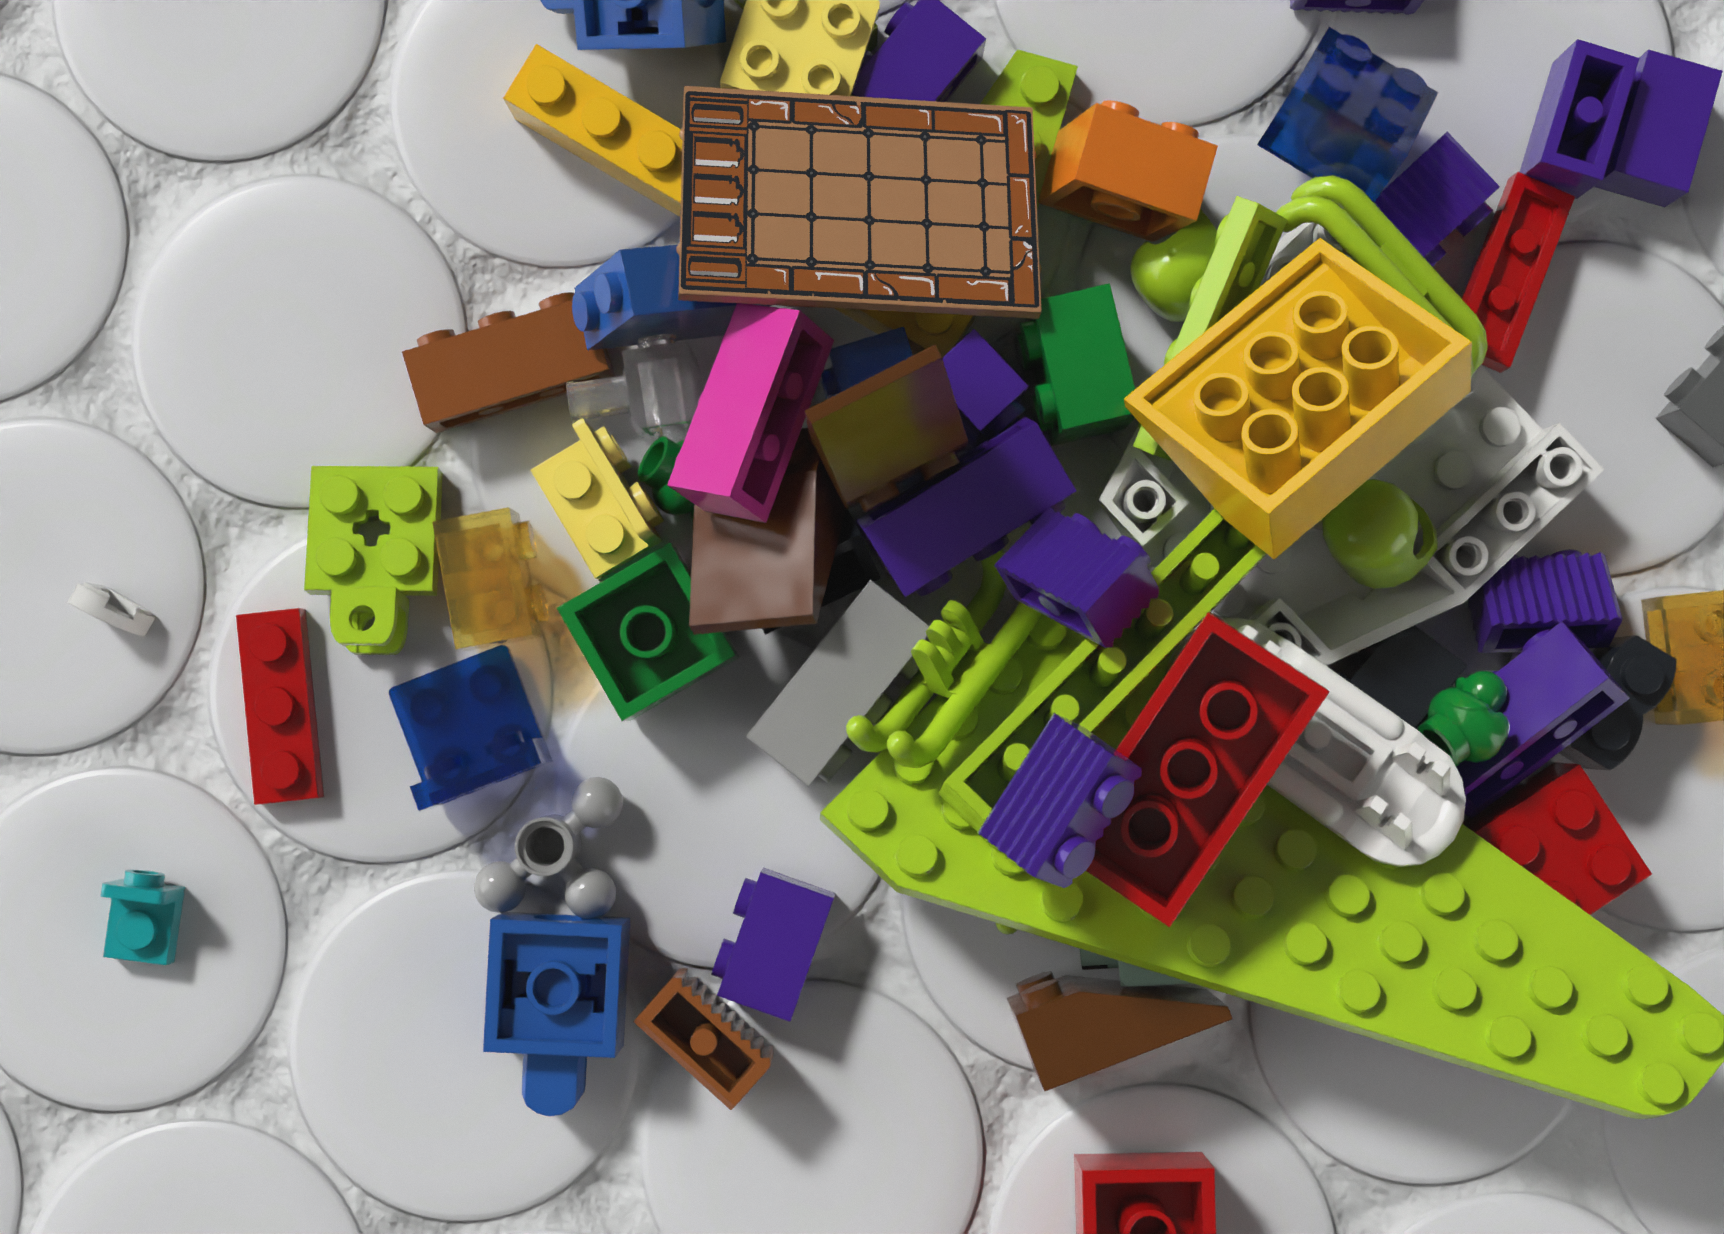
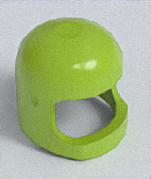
[1130,208,1217,322]
[1322,479,1438,589]

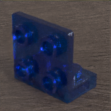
[389,645,553,811]

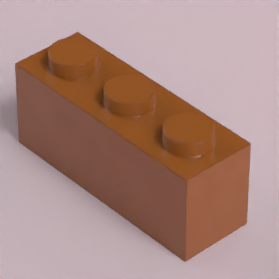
[402,292,616,433]

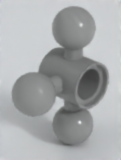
[474,777,623,919]

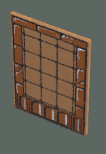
[676,86,1041,319]

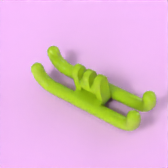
[1275,175,1488,377]
[846,549,1042,768]

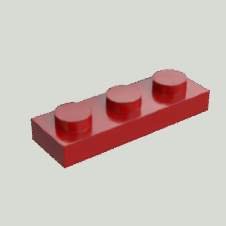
[1462,172,1575,373]
[236,608,324,805]

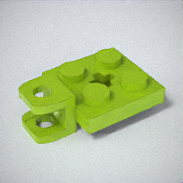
[304,466,443,655]

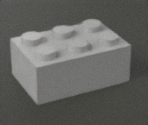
[746,580,929,787]

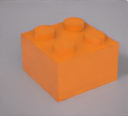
[1038,100,1218,242]

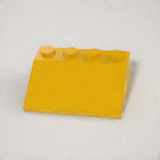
[1124,238,1472,560]

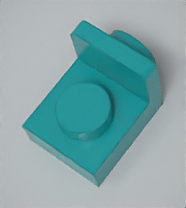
[100,870,185,965]

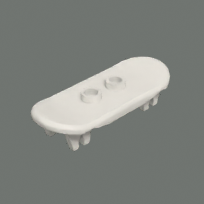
[1166,618,1466,867]

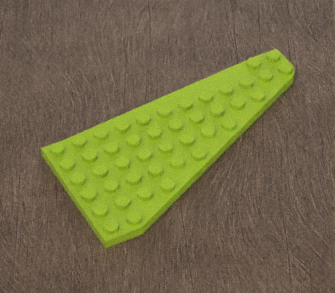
[820,614,1724,1119]

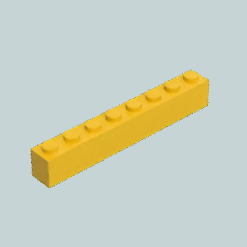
[503,44,976,358]

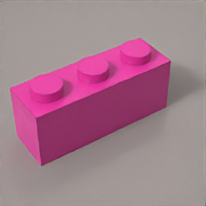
[667,303,834,523]

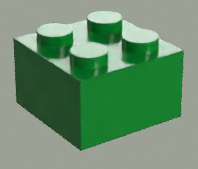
[1015,283,1135,446]
[557,543,740,721]

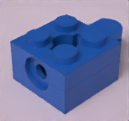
[540,0,726,50]
[483,912,630,1117]

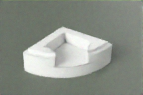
[67,582,156,637]

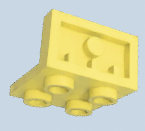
[720,0,880,96]
[530,418,664,580]

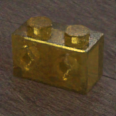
[432,507,549,651]
[1641,590,1724,725]

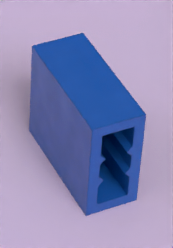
[572,245,772,350]

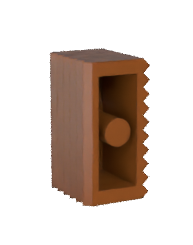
[633,968,774,1110]

